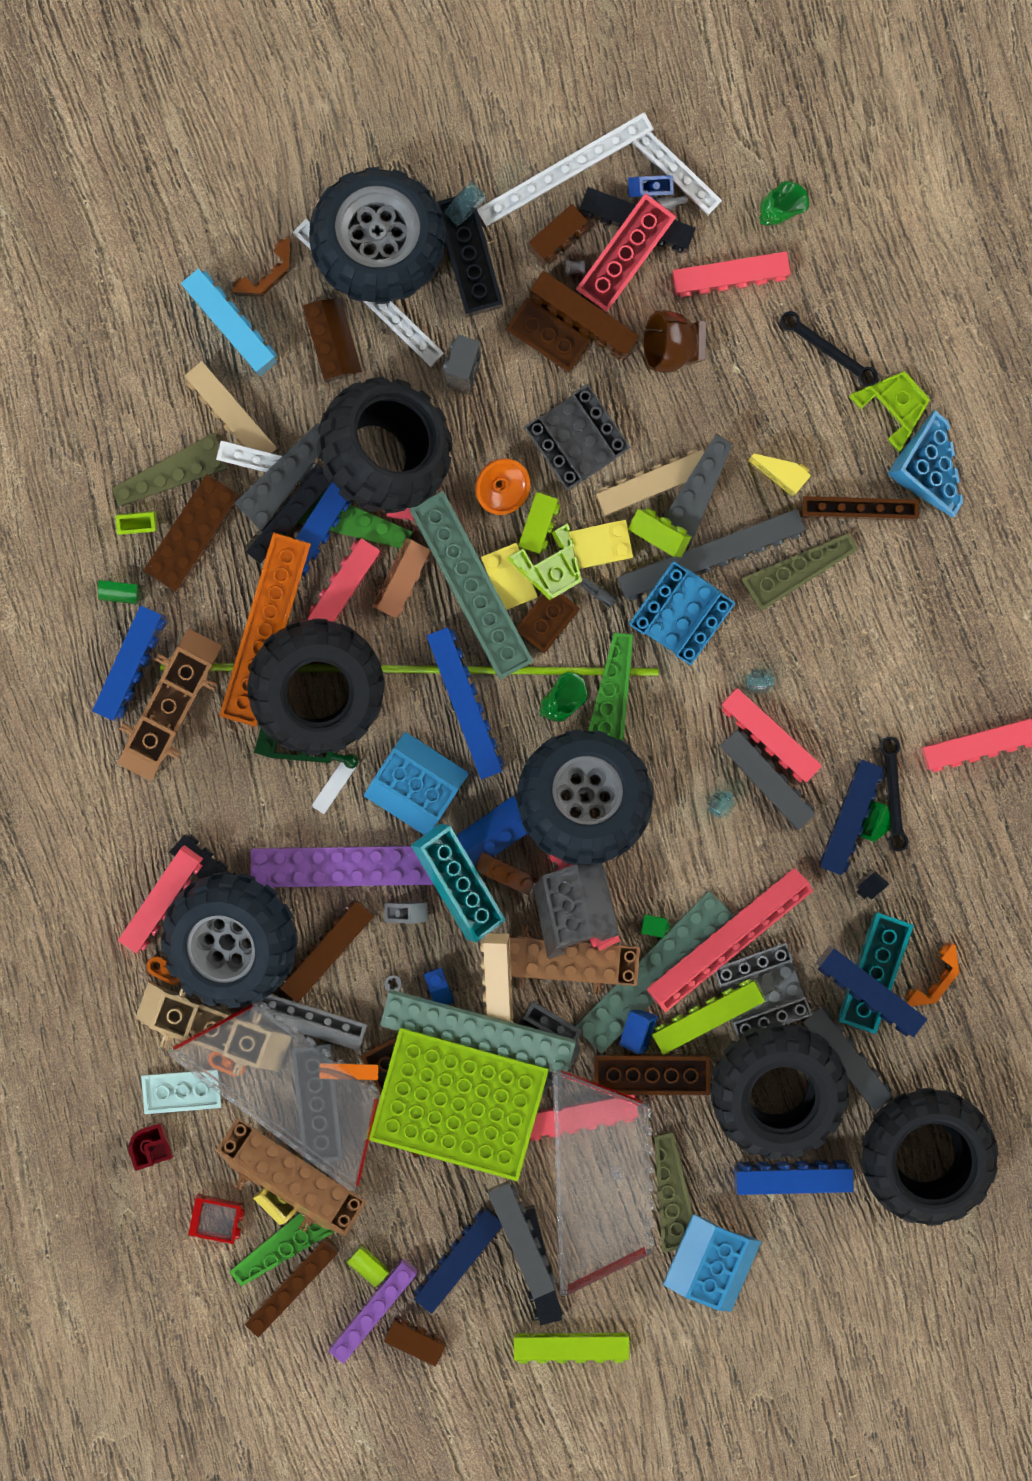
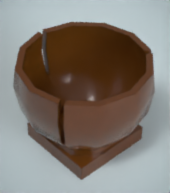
[643,310,706,373]

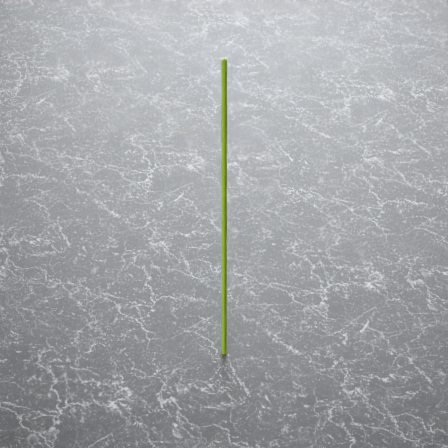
[160,663,659,676]

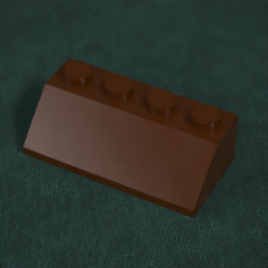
[303,298,362,383]

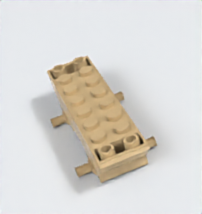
[135,982,292,1076]

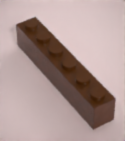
[800,496,919,521]
[281,900,374,1003]
[244,1237,339,1338]

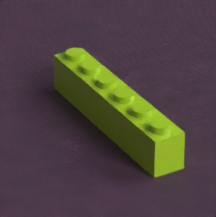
[652,978,766,1055]
[514,1332,629,1364]

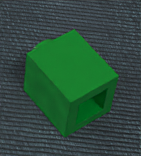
[640,913,670,938]

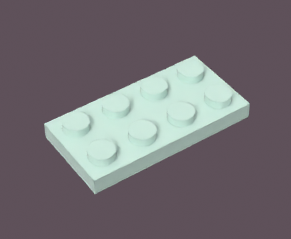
[141,1069,222,1114]

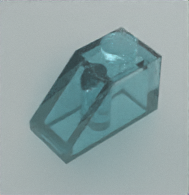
[444,181,485,226]

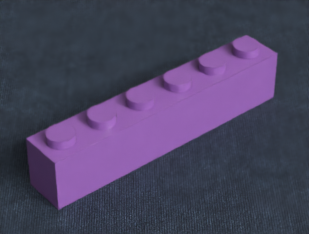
[329,1258,417,1364]

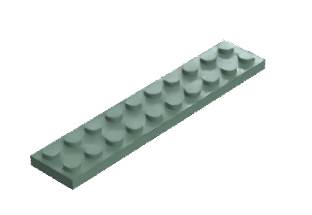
[409,491,534,680]
[575,891,735,1054]
[380,989,576,1076]

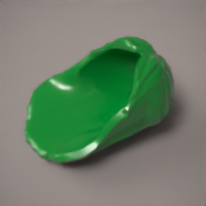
[759,181,809,226]
[539,672,588,722]

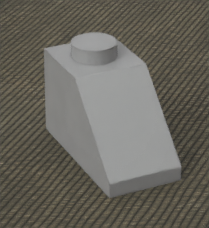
[384,902,428,924]

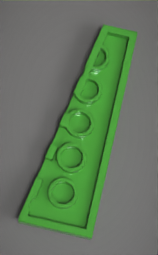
[296,493,413,548]
[588,632,633,741]
[229,1213,335,1287]

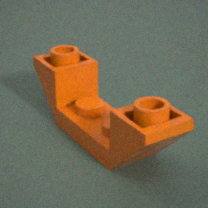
[904,942,959,1006]

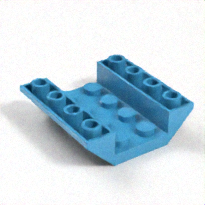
[629,561,735,666]
[364,732,469,835]
[663,1214,762,1312]

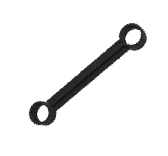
[780,311,878,387]
[879,737,909,851]

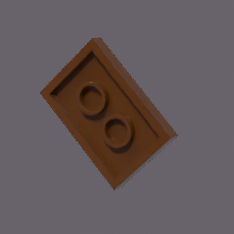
[516,594,580,654]

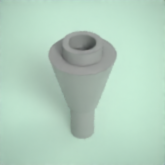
[654,195,688,210]

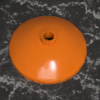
[475,458,530,515]

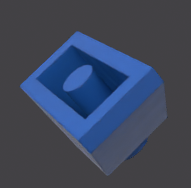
[628,175,674,197]
[423,966,455,1005]

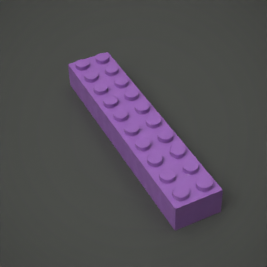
[251,846,434,887]

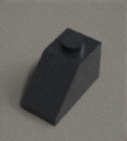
[855,869,889,900]

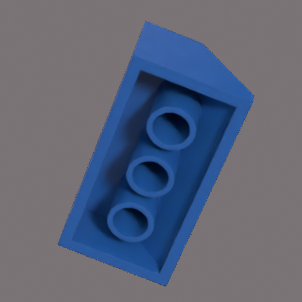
[456,796,527,867]

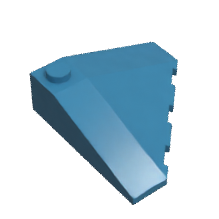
[888,410,963,518]

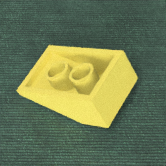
[748,454,811,497]
[569,520,633,569]
[481,543,538,610]
[253,1154,304,1225]

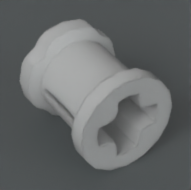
[565,259,585,277]

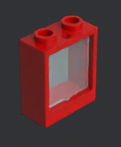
[188,1194,245,1244]

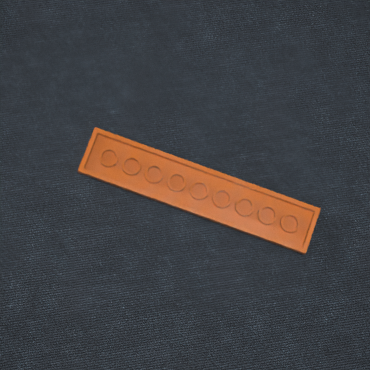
[219,532,311,727]

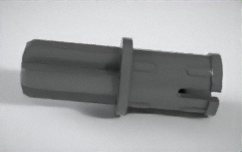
[581,578,617,608]

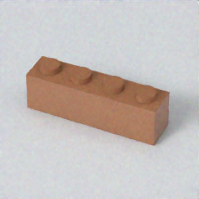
[371,538,431,619]

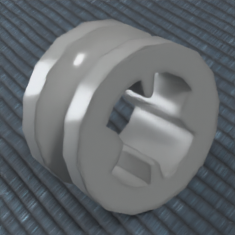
[385,975,402,991]

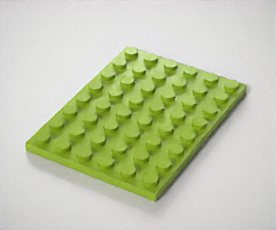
[369,1027,549,1181]

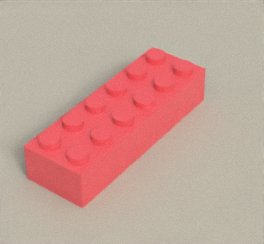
[576,193,677,312]

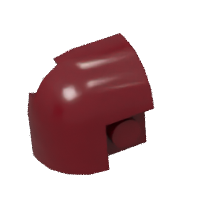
[128,1123,173,1171]

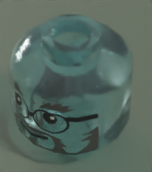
[746,669,774,693]
[707,790,735,819]

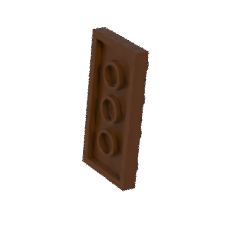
[506,297,591,373]

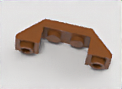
[231,237,292,297]

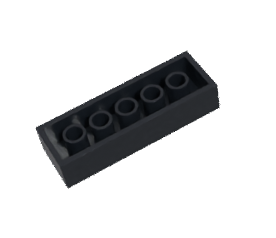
[437,192,503,318]

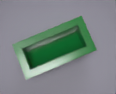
[98,580,140,605]

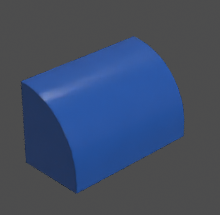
[619,1010,658,1055]

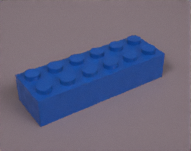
[92,605,167,721]
[734,1160,854,1195]

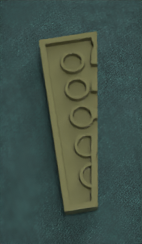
[112,433,228,507]
[741,533,858,611]
[654,1131,693,1253]

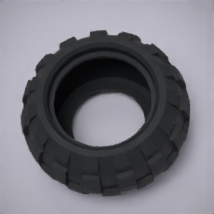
[317,377,453,513]
[247,619,385,755]
[861,1088,999,1226]

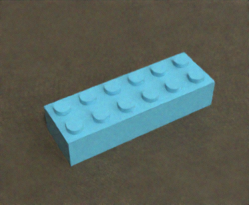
[181,268,277,377]

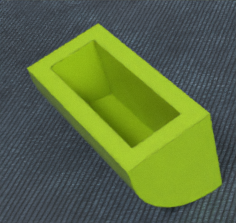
[115,510,157,535]
[346,1245,390,1287]

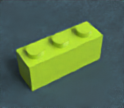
[518,492,560,555]
[628,507,692,557]

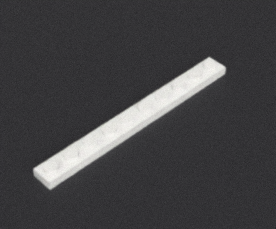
[477,112,654,227]
[293,219,444,367]

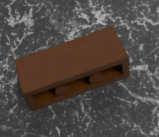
[475,852,537,895]
[384,1317,446,1367]

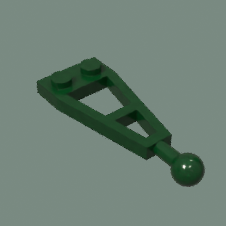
[254,728,359,769]

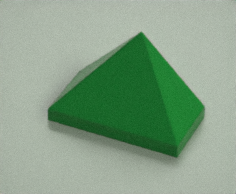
[860,801,891,842]

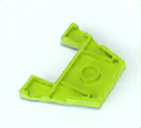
[849,371,930,452]
[507,523,582,600]

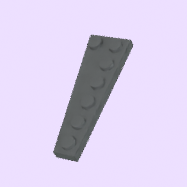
[234,422,320,530]
[664,433,733,551]

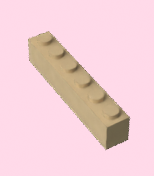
[185,361,279,454]
[595,449,704,517]
[480,933,514,1023]

